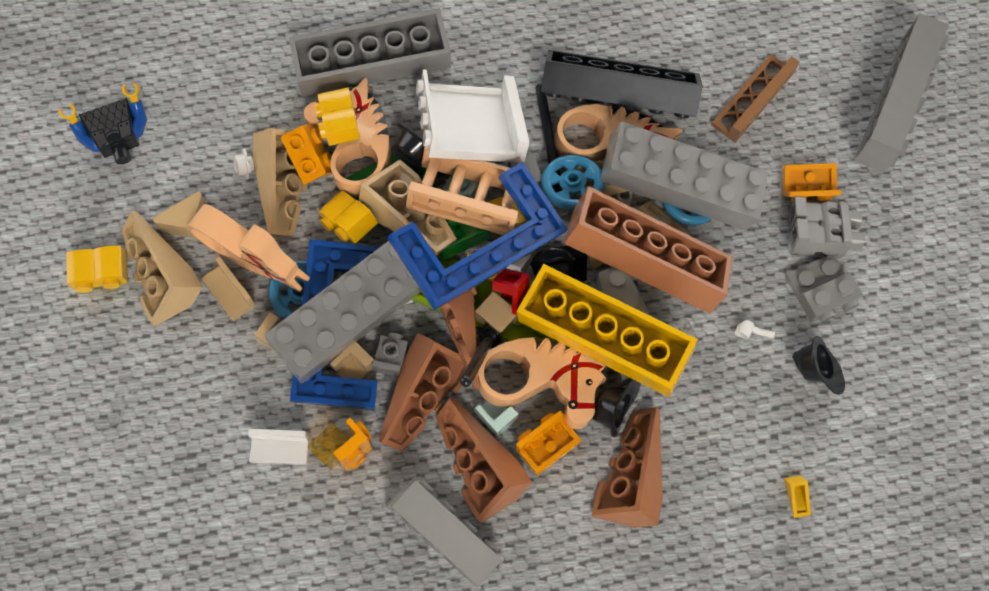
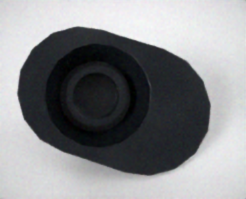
[391,123,425,167]
[530,246,587,283]
[792,336,845,395]
[592,379,641,437]

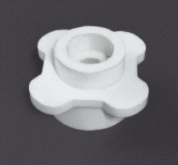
[233,149,254,180]

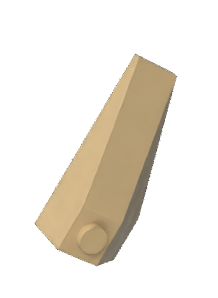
[253,128,308,237]
[359,160,457,256]
[122,211,202,326]

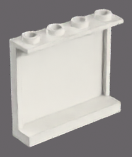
[416,70,530,163]

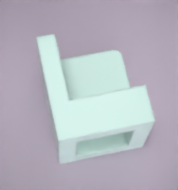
[474,401,518,438]

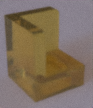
[308,423,349,471]

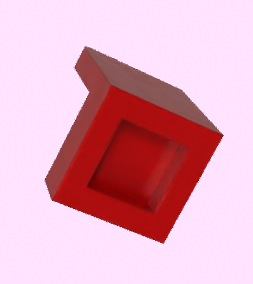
[492,268,529,315]

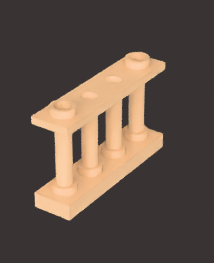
[406,146,518,235]

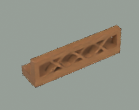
[711,54,800,143]

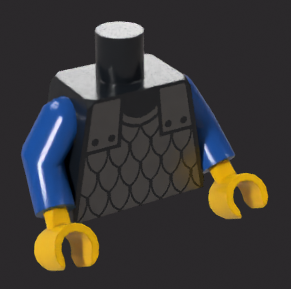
[59,82,147,165]

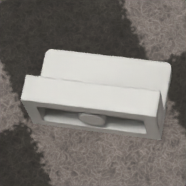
[248,429,310,465]

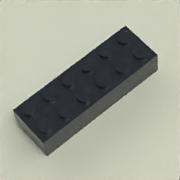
[541,50,703,118]

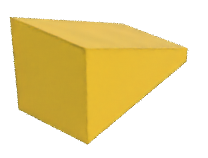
[784,475,811,518]

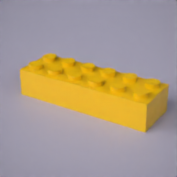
[517,264,698,398]

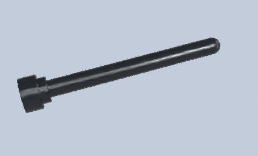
[535,83,562,193]
[460,324,502,387]

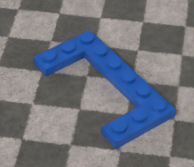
[387,162,568,310]
[290,239,380,410]

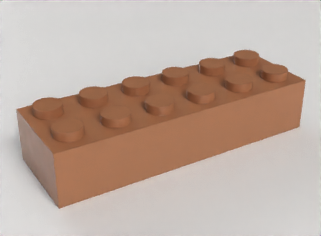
[564,186,732,313]

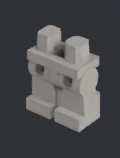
[789,196,865,257]

